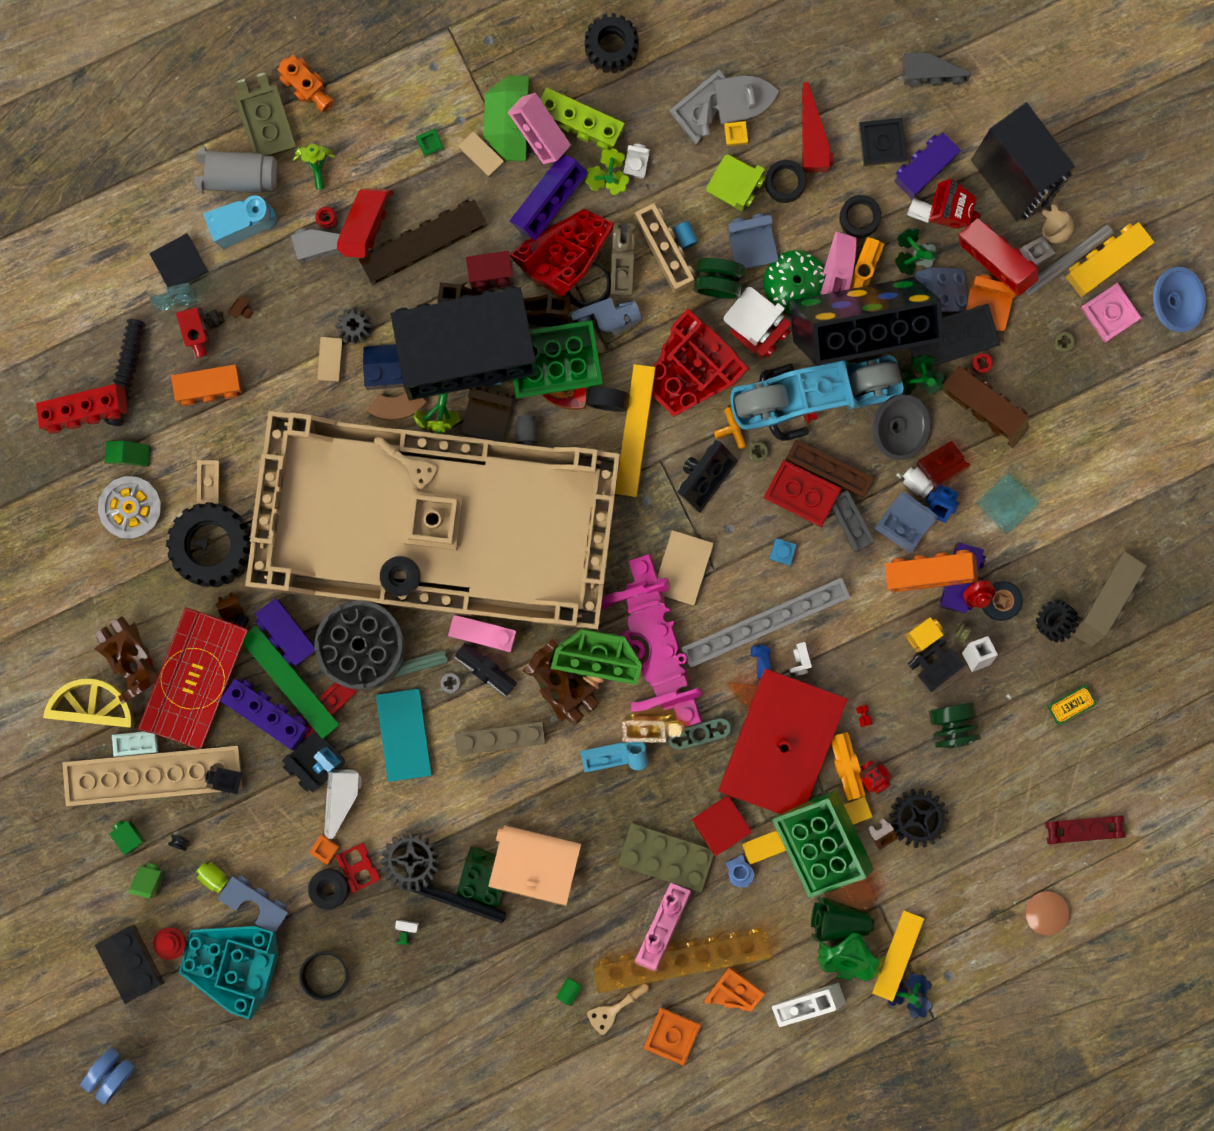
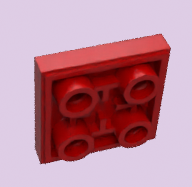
[691,795,752,856]

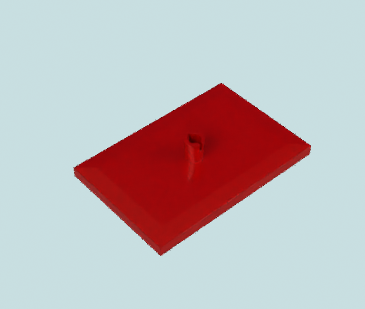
[718,668,848,814]

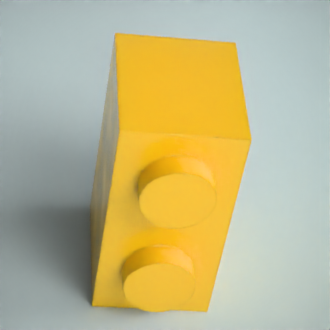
[904,617,943,652]

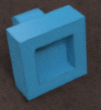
[312,746,341,774]

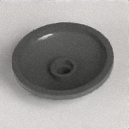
[872,394,930,460]

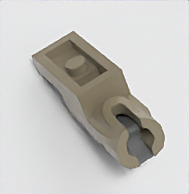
[611,222,635,295]

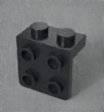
[282,732,345,793]

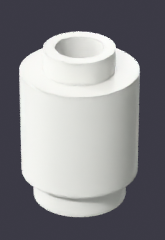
[902,467,935,499]

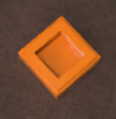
[309,834,340,865]

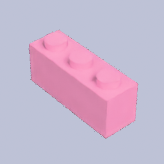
[508,93,571,164]

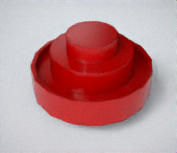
[963,581,996,608]
[153,927,187,960]

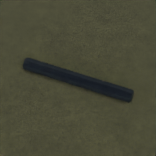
[403,877,506,923]

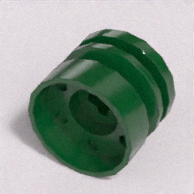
[928,702,981,749]

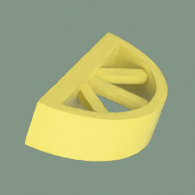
[43,679,135,728]

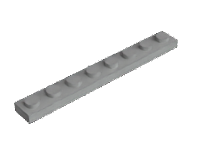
[681,578,851,668]

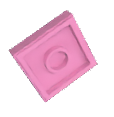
[1081,283,1142,343]

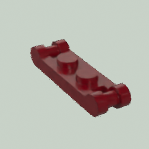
[1045,815,1126,844]

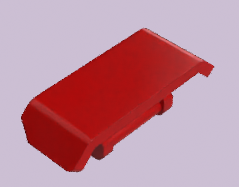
[337,188,393,258]

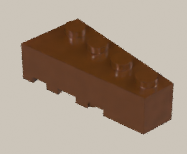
[942,366,1029,448]

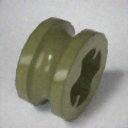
[1054,332,1074,353]
[748,442,768,462]
[953,621,973,643]

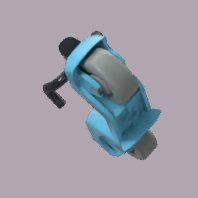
[730,355,903,441]

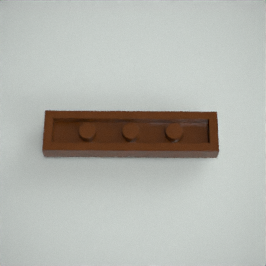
[786,440,874,498]

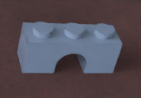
[218,875,291,934]

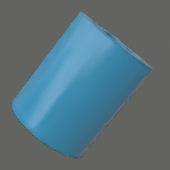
[673,221,698,250]

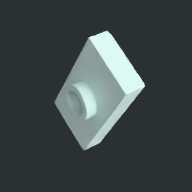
[112,732,159,757]

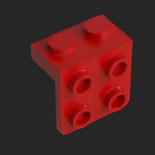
[730,318,791,360]

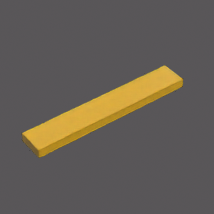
[615,364,656,497]
[742,796,873,864]

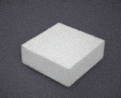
[395,919,420,933]

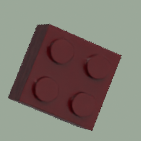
[466,250,514,293]

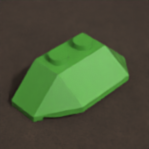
[483,75,529,162]
[551,628,642,685]

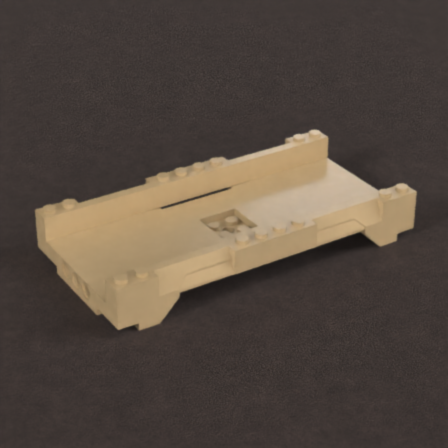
[245,411,620,631]

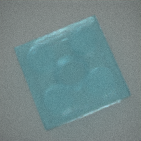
[976,473,1039,534]

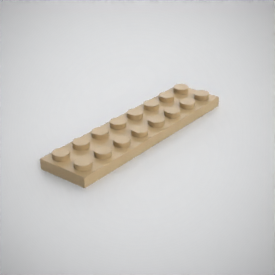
[62,746,243,806]

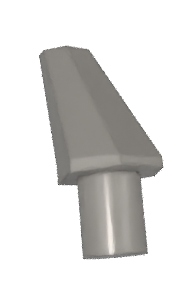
[696,101,712,136]

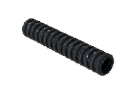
[104,319,146,427]

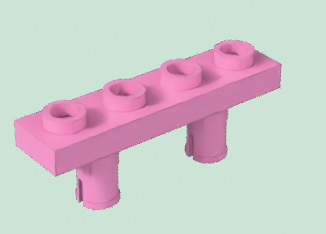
[635,883,691,972]

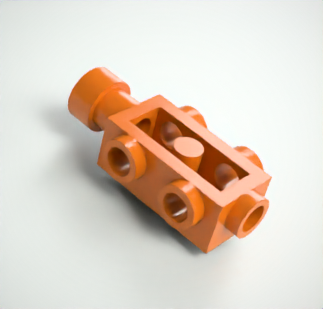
[277,55,334,113]

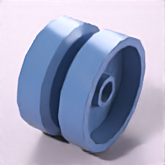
[80,1047,136,1105]

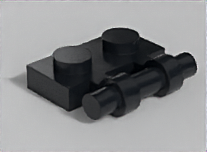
[907,637,965,692]

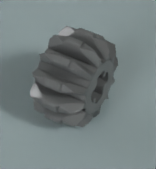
[335,307,373,345]

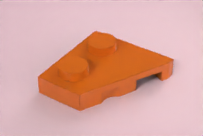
[704,966,765,1012]

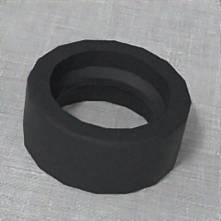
[765,159,807,203]
[839,195,882,238]
[587,387,629,412]

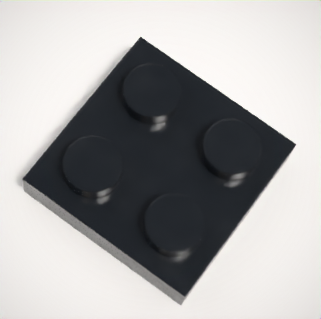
[859,118,907,166]

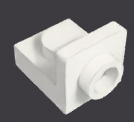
[623,144,650,179]
[789,642,812,676]

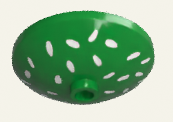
[763,250,826,315]

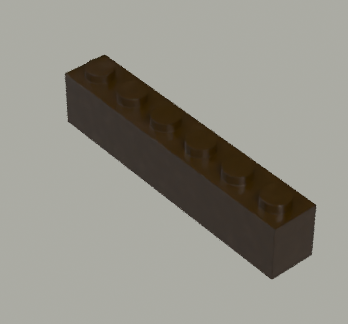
[359,199,487,286]

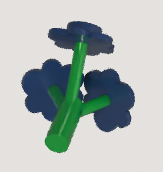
[888,973,933,1018]

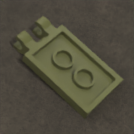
[235,72,297,156]

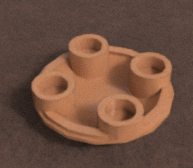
[1025,891,1069,935]

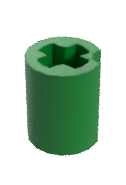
[556,977,583,1007]

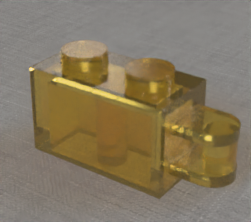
[622,714,686,742]

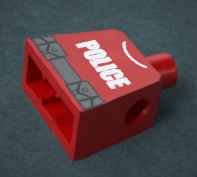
[928,179,981,229]
[176,307,210,358]

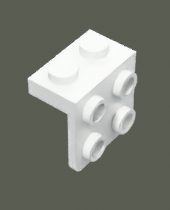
[724,287,785,346]

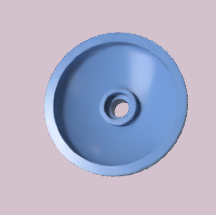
[1153,267,1206,332]

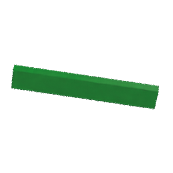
[243,625,340,740]

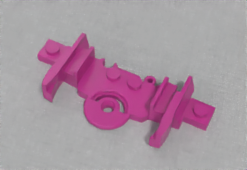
[601,554,703,729]

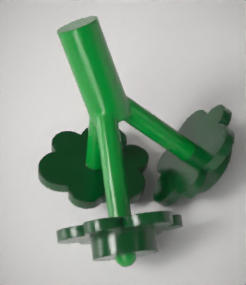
[895,228,938,276]
[900,354,945,395]

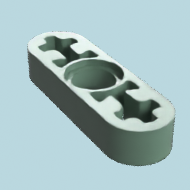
[668,718,731,750]

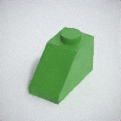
[128,862,164,899]

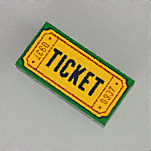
[1047,685,1097,725]

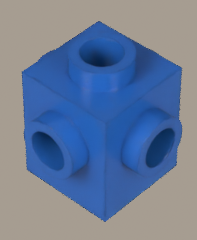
[926,484,959,523]

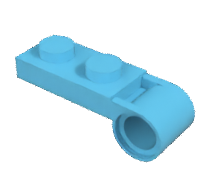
[580,741,648,773]

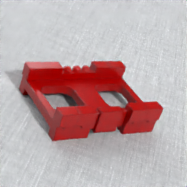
[335,842,381,893]

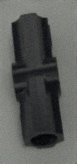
[454,643,517,697]

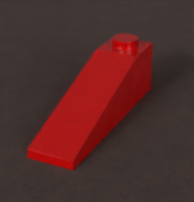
[802,82,834,172]

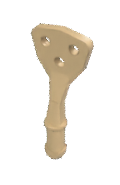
[374,437,437,489]
[587,983,650,1035]

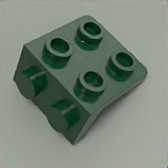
[457,846,503,907]

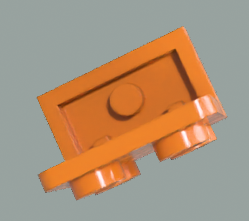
[965,274,1016,332]

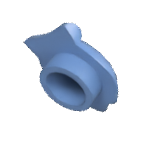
[725,855,754,888]

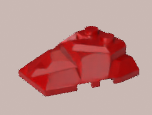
[652,309,750,417]

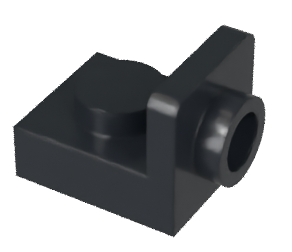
[205,766,242,794]

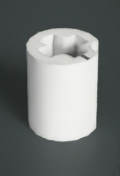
[907,198,932,223]

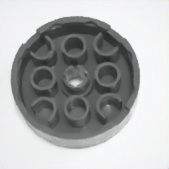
[315,601,406,691]

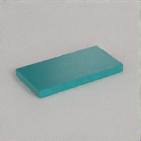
[376,689,432,782]

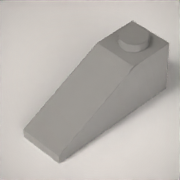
[291,228,340,264]

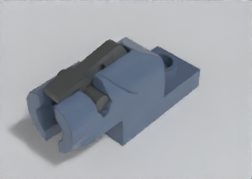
[570,298,642,336]

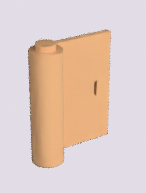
[488,825,581,906]

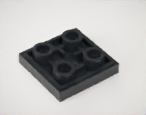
[149,233,209,292]

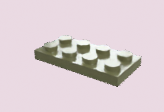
[618,823,713,893]

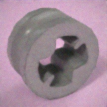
[440,673,460,694]

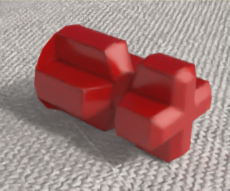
[856,705,873,727]

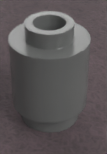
[516,415,538,446]

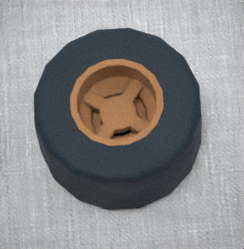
[982,581,1023,621]

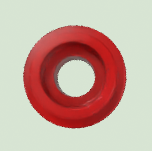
[315,207,337,229]

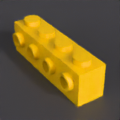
[1066,222,1155,298]

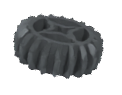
[380,832,440,892]

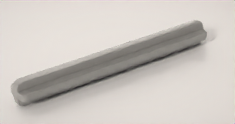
[1025,225,1114,296]

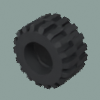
[585,13,639,73]

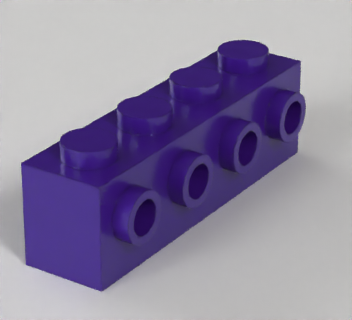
[509,154,588,241]
[220,678,310,751]

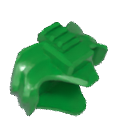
[817,933,885,982]

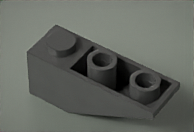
[902,52,971,87]

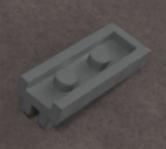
[832,490,874,553]

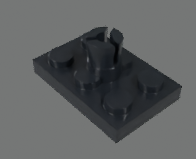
[677,440,738,513]

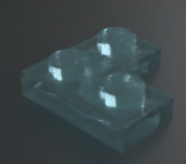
[150,282,197,311]

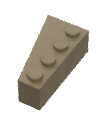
[1071,551,1147,647]

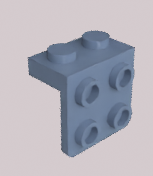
[727,213,778,269]
[915,267,968,312]
[875,492,937,554]

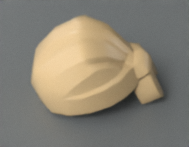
[1042,201,1075,244]

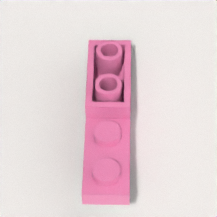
[820,231,856,295]

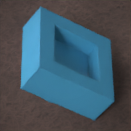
[769,538,797,566]

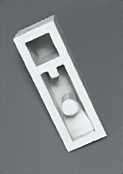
[324,769,362,839]
[771,983,846,1027]

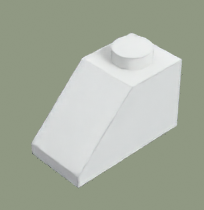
[1019,236,1055,266]

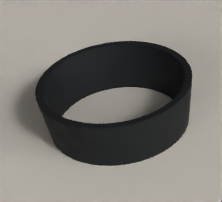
[565,262,611,308]
[299,952,348,1001]

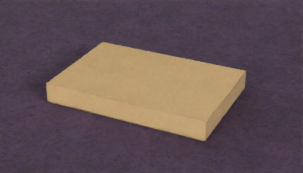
[657,530,714,606]

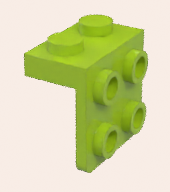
[706,155,766,212]

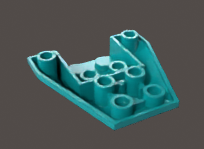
[178,926,279,1019]

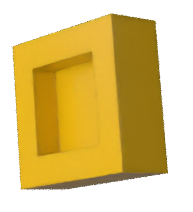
[724,121,748,147]

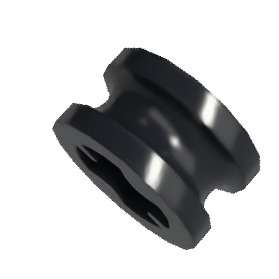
[168,834,190,851]

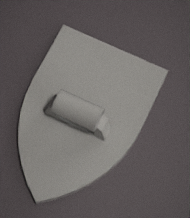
[714,76,779,124]

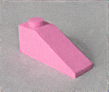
[448,615,517,653]

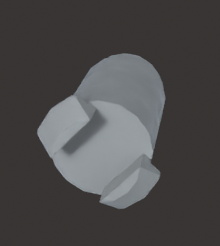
[194,146,279,194]

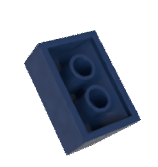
[363,344,404,390]

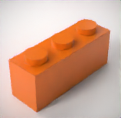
[171,364,243,406]

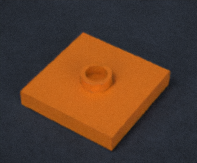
[643,1007,701,1066]

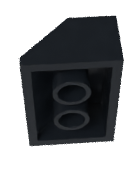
[95,924,165,1004]

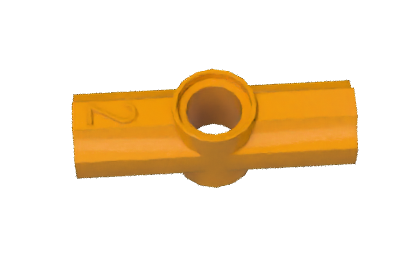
[850,237,885,289]
[831,732,865,801]

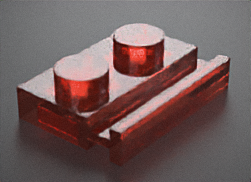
[916,441,970,488]

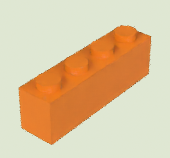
[885,550,979,593]

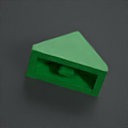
[104,441,150,467]

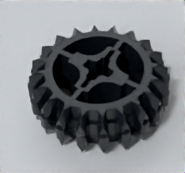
[889,788,949,848]

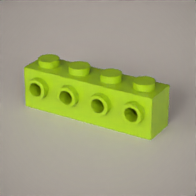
[541,87,625,150]

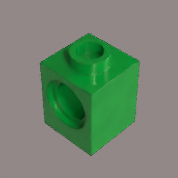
[109,820,146,855]

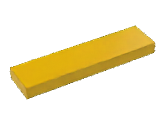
[872,911,924,1002]

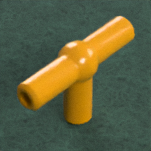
[714,406,746,449]

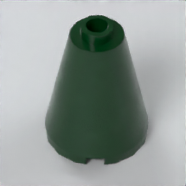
[811,897,875,942]

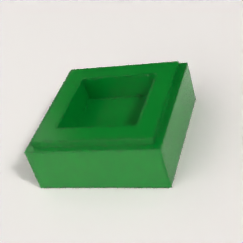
[416,128,444,158]

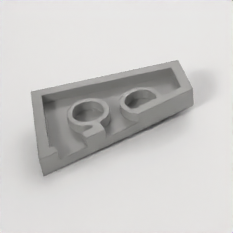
[669,70,726,145]

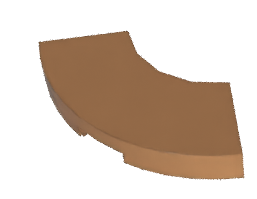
[366,392,427,420]

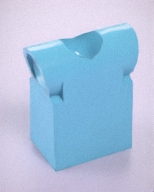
[203,195,278,249]

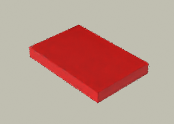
[763,459,842,528]

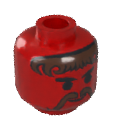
[860,760,892,794]

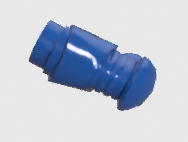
[750,644,773,679]

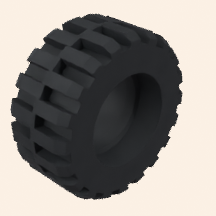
[166,502,251,587]

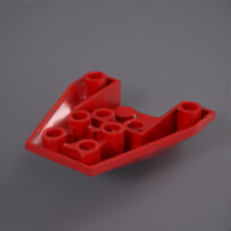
[510,209,614,296]

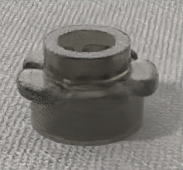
[204,309,225,329]

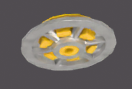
[98,476,161,539]

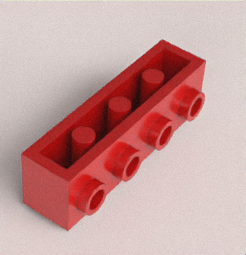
[958,218,1038,296]
[36,384,128,434]

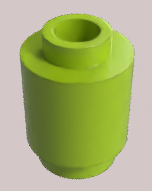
[196,861,229,893]

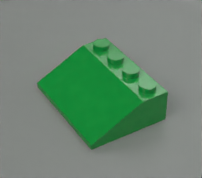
[513,320,603,399]
[772,790,874,898]

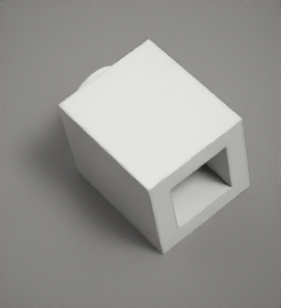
[962,636,998,672]

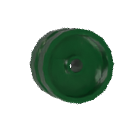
[693,258,745,299]

